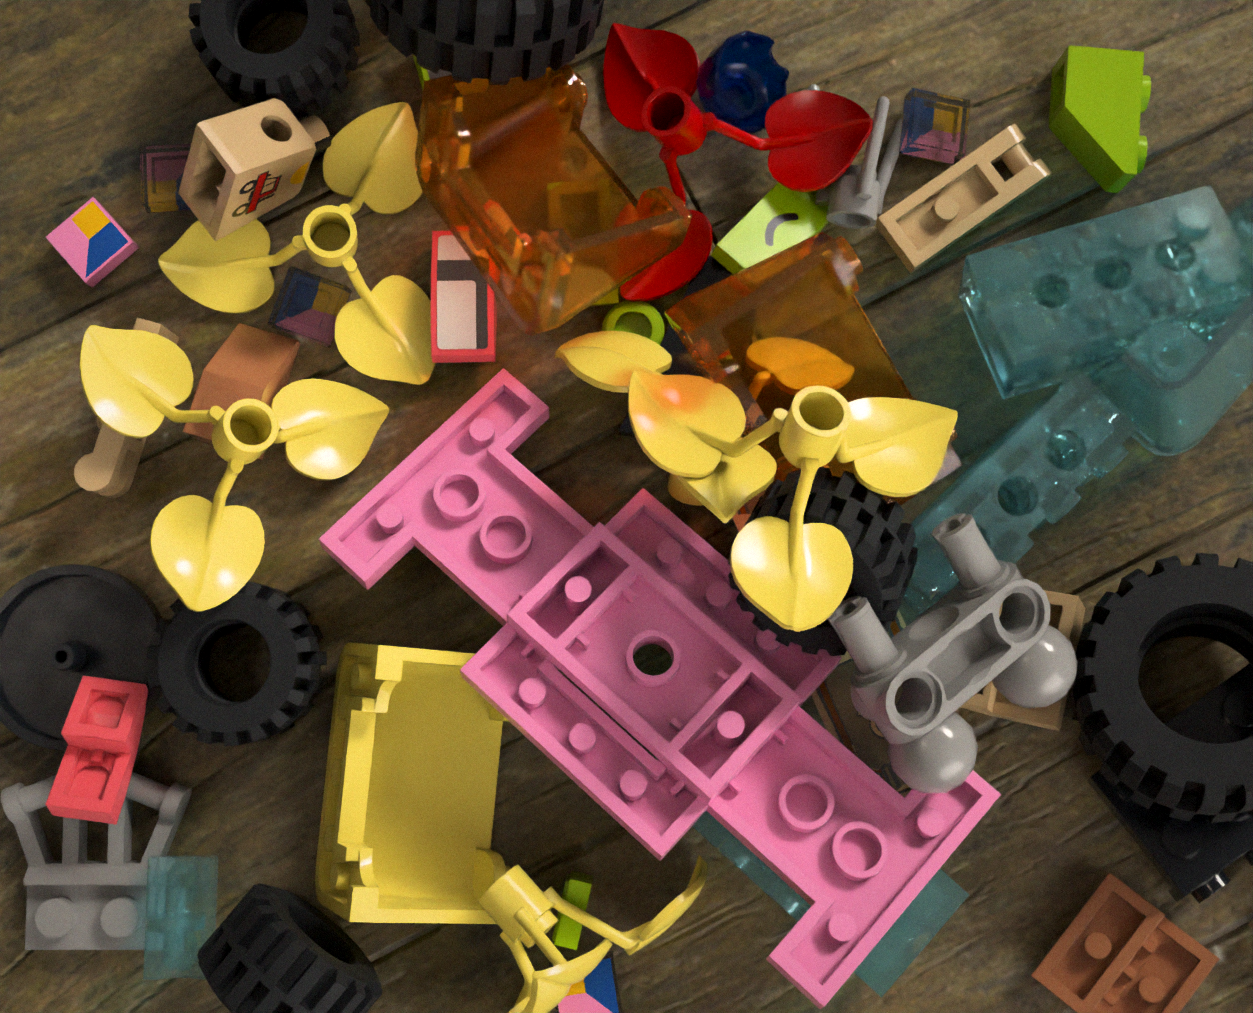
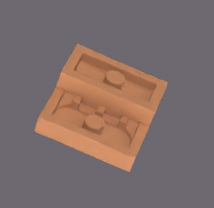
[1031,872,1220,1013]

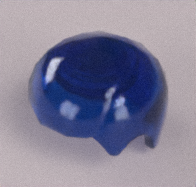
[696,30,789,135]

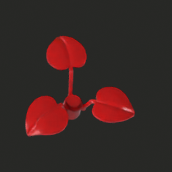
[603,23,873,302]

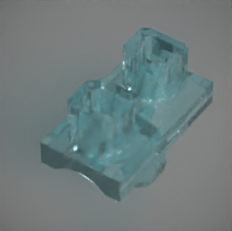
[143,855,218,980]

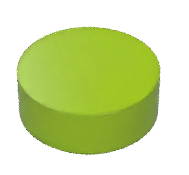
[602,300,665,345]

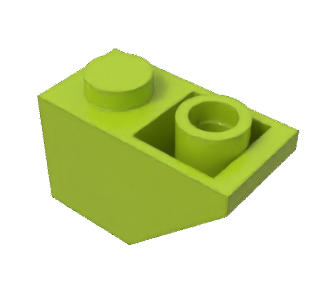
[1048,45,1151,193]

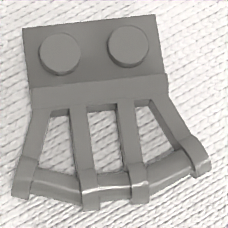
[1,771,192,950]

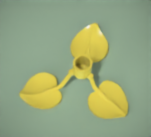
[158,102,436,385]
[79,325,389,612]
[555,331,855,523]
[628,370,958,632]
[478,855,708,1013]

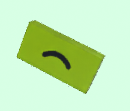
[711,183,829,296]

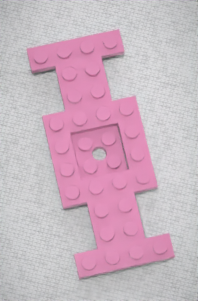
[319,368,1001,1009]

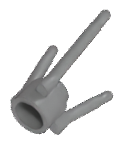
[808,84,905,229]

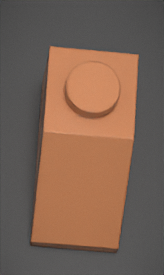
[183,323,301,460]

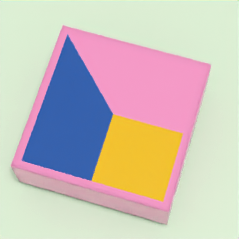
[46,197,139,288]

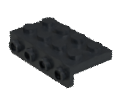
[1088,663,1253,903]

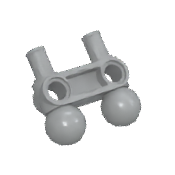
[827,513,1078,793]

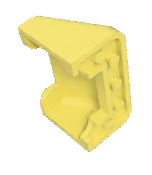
[315,642,511,924]

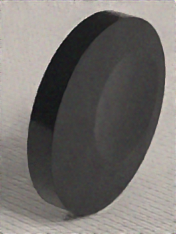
[0,564,162,750]

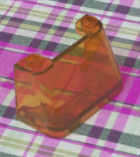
[415,64,692,336]
[664,232,963,506]

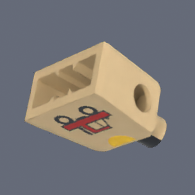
[178,98,331,241]

